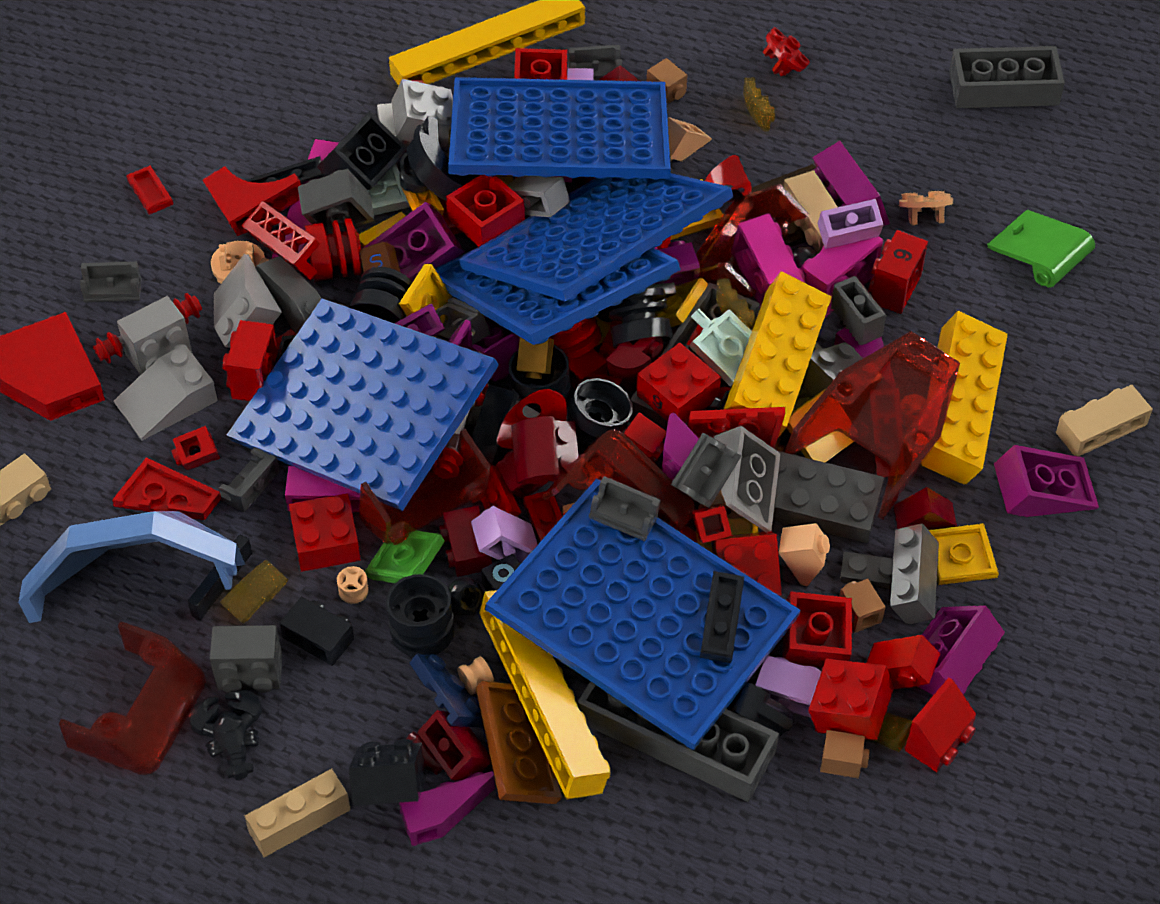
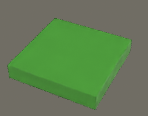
[365,527,445,583]

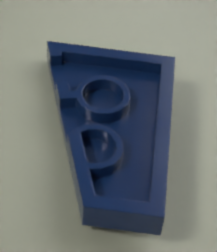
[410,654,484,728]

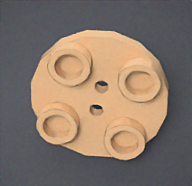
[899,191,953,225]
[210,241,265,284]

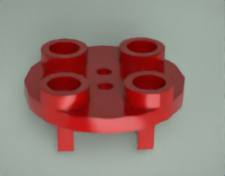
[763,27,810,76]

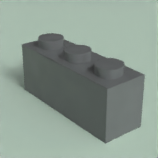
[890,523,939,624]

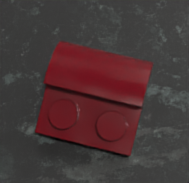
[606,337,664,392]
[511,416,581,484]

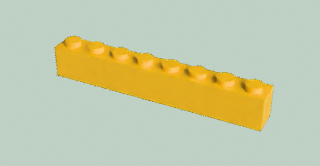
[389,0,585,86]
[479,590,610,799]

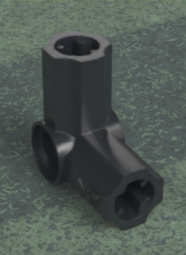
[726,682,794,736]

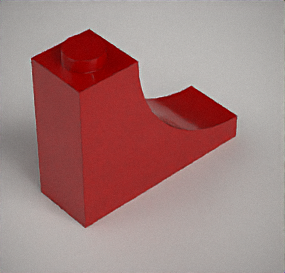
[203,166,302,236]

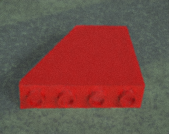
[0,312,105,421]

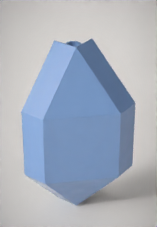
[18,511,245,623]

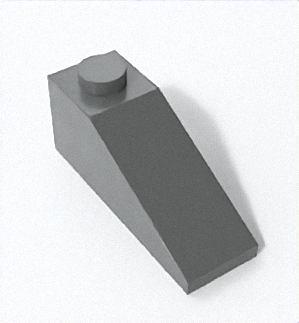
[256,256,321,334]

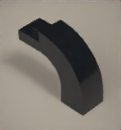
[406,116,477,201]

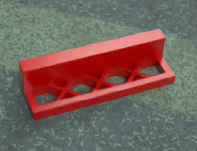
[241,201,321,280]

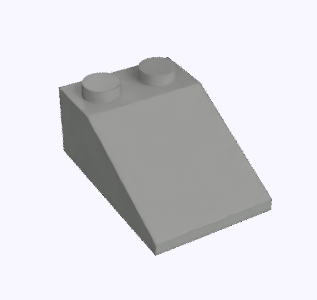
[214,254,282,348]
[114,344,218,441]
[714,426,780,533]

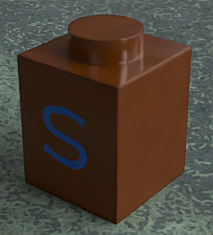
[359,241,400,272]

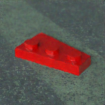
[687,407,786,449]
[112,457,221,520]

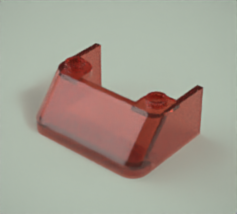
[696,184,809,298]
[359,429,491,545]
[541,430,695,532]
[59,621,206,775]

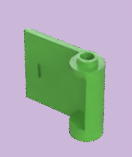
[987,210,1095,288]

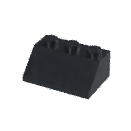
[317,111,407,190]

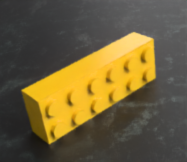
[723,271,832,437]
[914,311,1008,484]

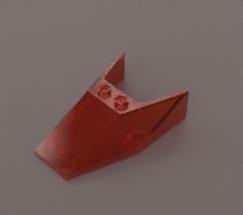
[784,331,960,520]

